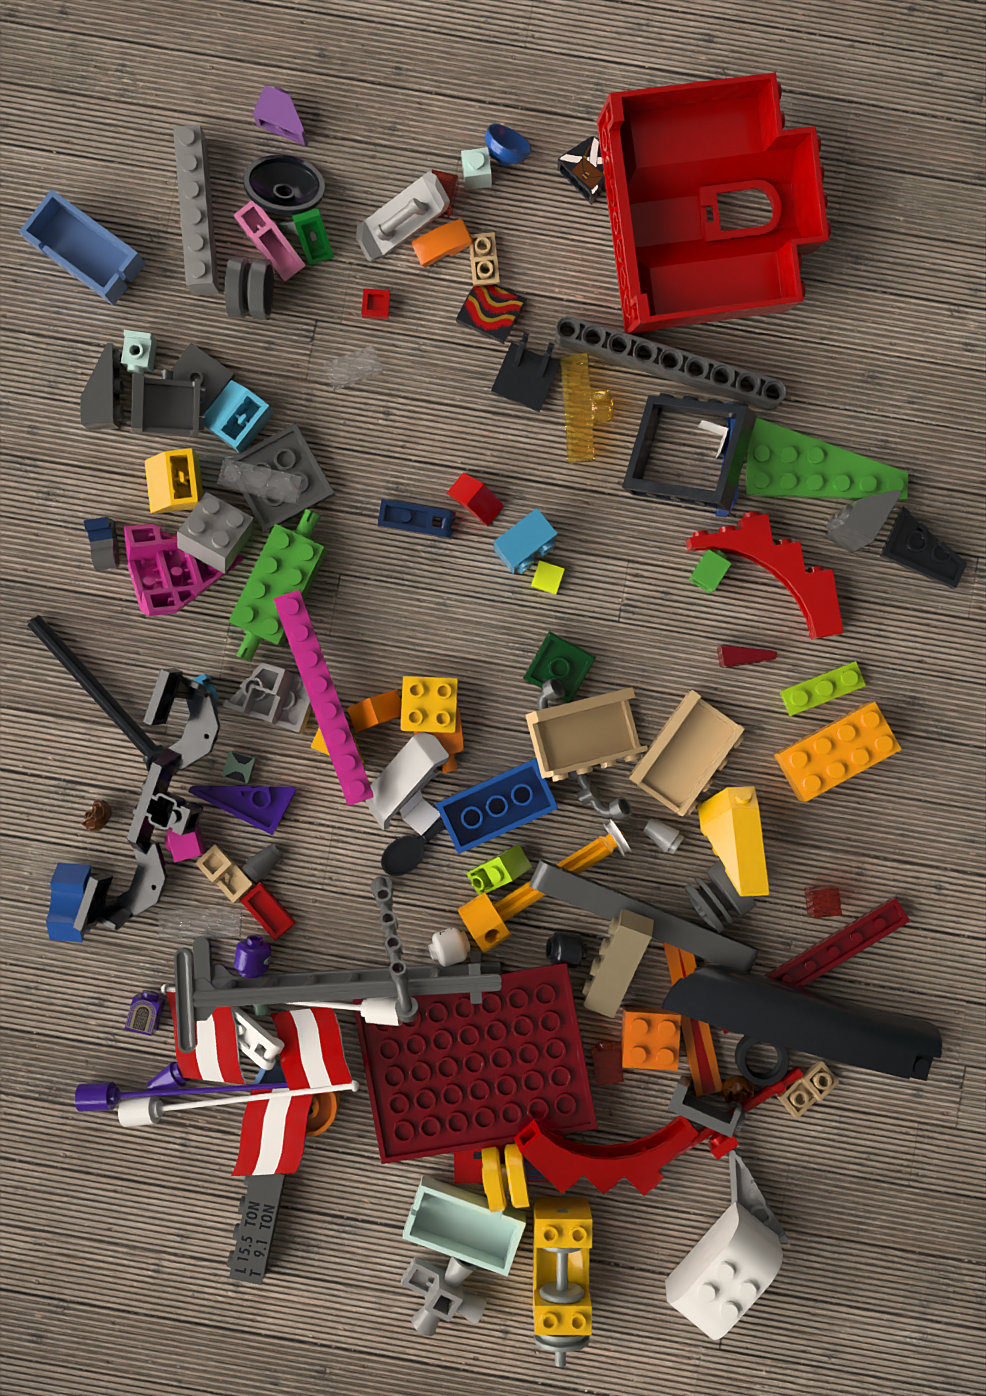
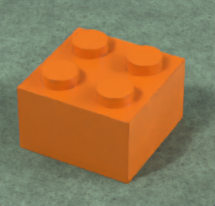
[620,1006,681,1071]

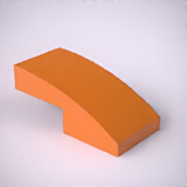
[411,218,474,268]

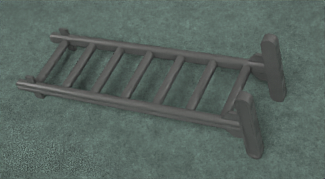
[174,936,502,1053]

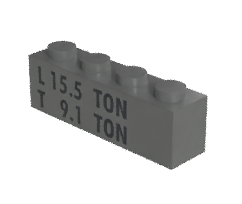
[227,1173,287,1285]

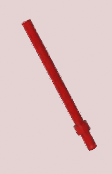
[669,1066,804,1163]

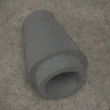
[242,844,283,883]

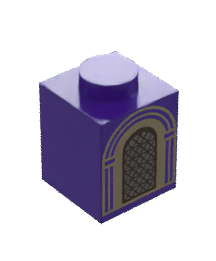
[124,990,166,1036]

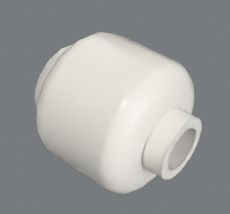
[428,927,470,967]

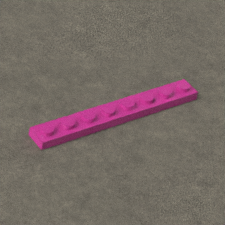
[273,590,374,806]

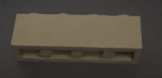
[581,908,654,1018]

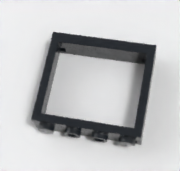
[622,393,757,511]

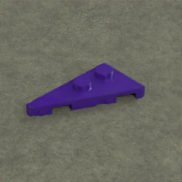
[188,785,298,835]

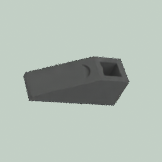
[80,343,124,430]

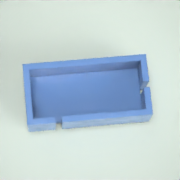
[19,189,145,306]

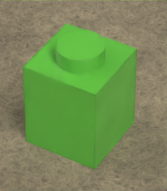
[688,549,731,594]

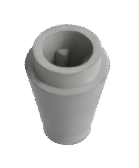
[643,818,685,855]

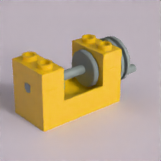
[533,1197,592,1367]

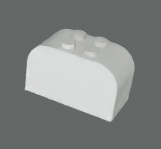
[665,1202,783,1340]

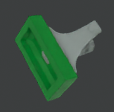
[277,208,334,266]

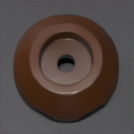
[82,800,112,832]
[721,1076,755,1103]

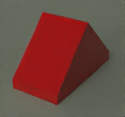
[447,473,505,527]

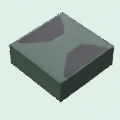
[222,751,257,784]

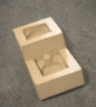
[195,844,256,904]

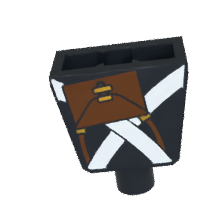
[557,136,605,205]

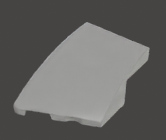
[222,662,312,734]

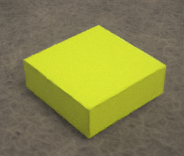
[531,560,565,595]

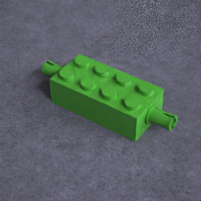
[228,509,328,662]

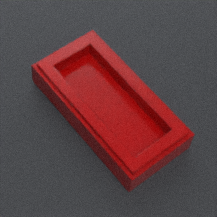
[240,882,297,941]

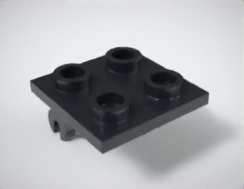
[491,332,560,413]

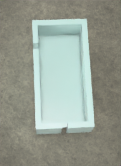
[402,1175,526,1276]

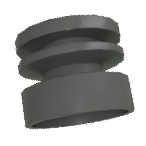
[684,859,757,934]

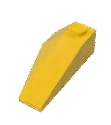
[697,786,769,896]

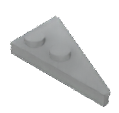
[729,1147,788,1243]

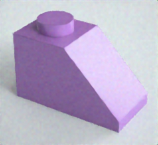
[253,85,307,146]

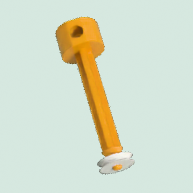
[457,819,632,953]

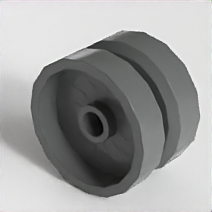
[225,256,274,320]

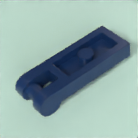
[377,499,456,540]

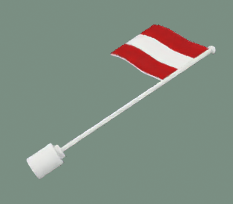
[161,984,402,1084]
[118,1007,359,1127]

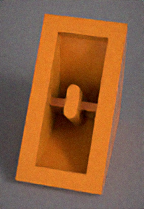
[347,690,402,733]

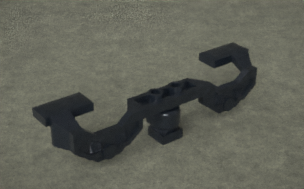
[73,668,221,931]

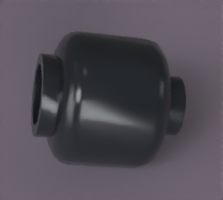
[545,931,588,968]

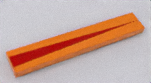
[663,942,722,1096]

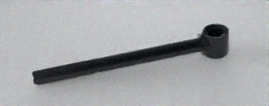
[27,615,179,776]

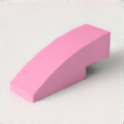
[233,201,306,282]

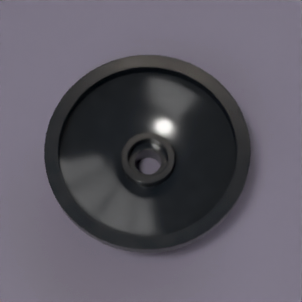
[244,155,325,215]

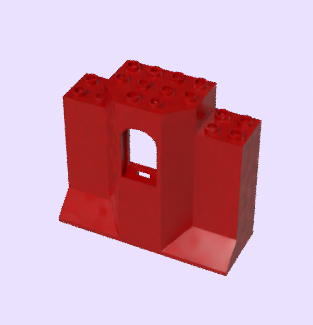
[597,72,831,336]

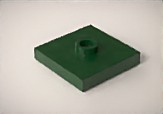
[523,631,596,703]

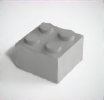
[177,492,254,574]

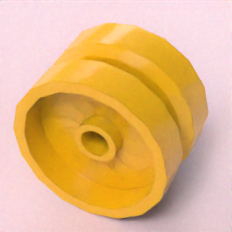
[482,1143,530,1213]

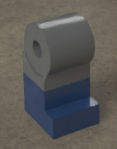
[83,517,120,571]

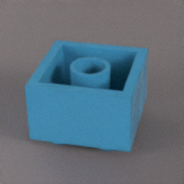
[494,508,557,575]

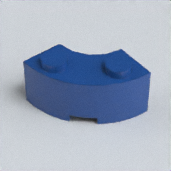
[46,863,92,942]

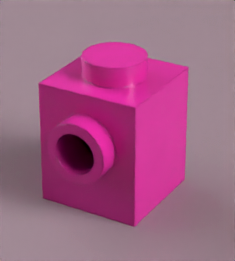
[165,823,206,862]

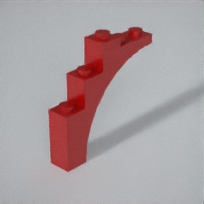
[686,511,844,640]
[514,1115,699,1196]

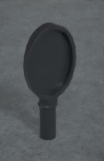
[381,818,446,876]

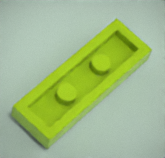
[779,661,866,716]

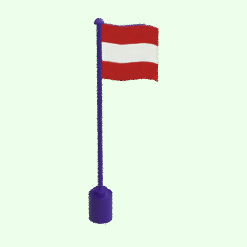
[75,1082,314,1176]

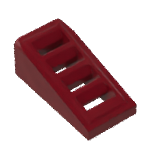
[717,645,778,668]

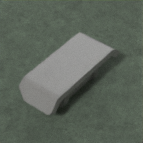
[356,171,450,262]
[365,732,449,830]

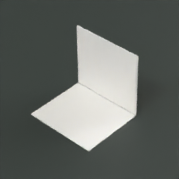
[698,420,728,458]
[400,789,440,836]

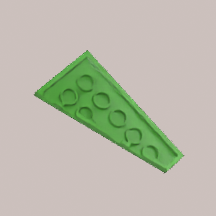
[745,418,908,501]

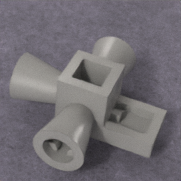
[401,1256,486,1336]

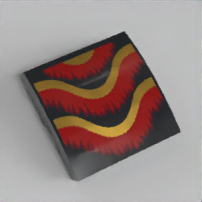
[456,284,527,344]

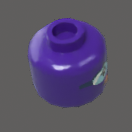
[234,935,271,978]

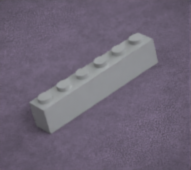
[173,124,219,296]

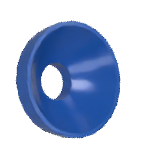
[485,124,531,166]

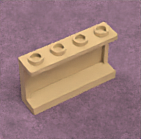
[525,687,648,782]
[627,690,745,817]

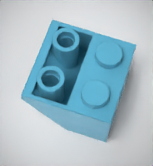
[204,380,274,454]

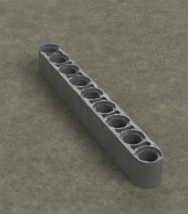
[555,316,786,410]
[529,859,760,972]

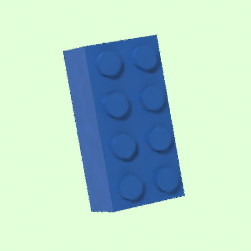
[436,758,559,854]

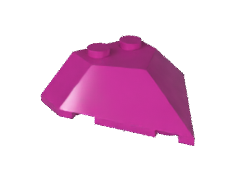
[124,524,244,616]

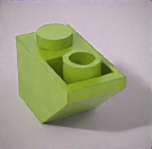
[466,844,532,895]

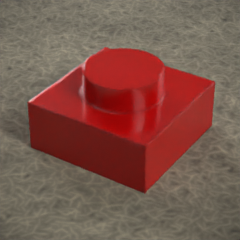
[361,288,391,320]
[707,1132,739,1160]

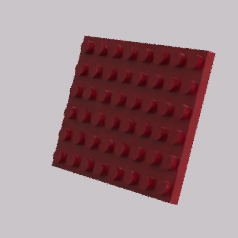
[352,962,598,1164]

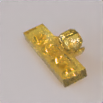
[561,353,614,464]

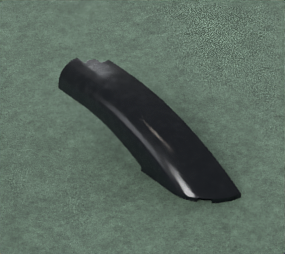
[662,965,942,1081]

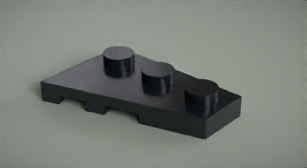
[879,506,967,589]

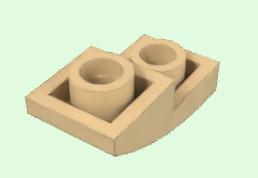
[469,232,500,286]
[776,1061,839,1118]

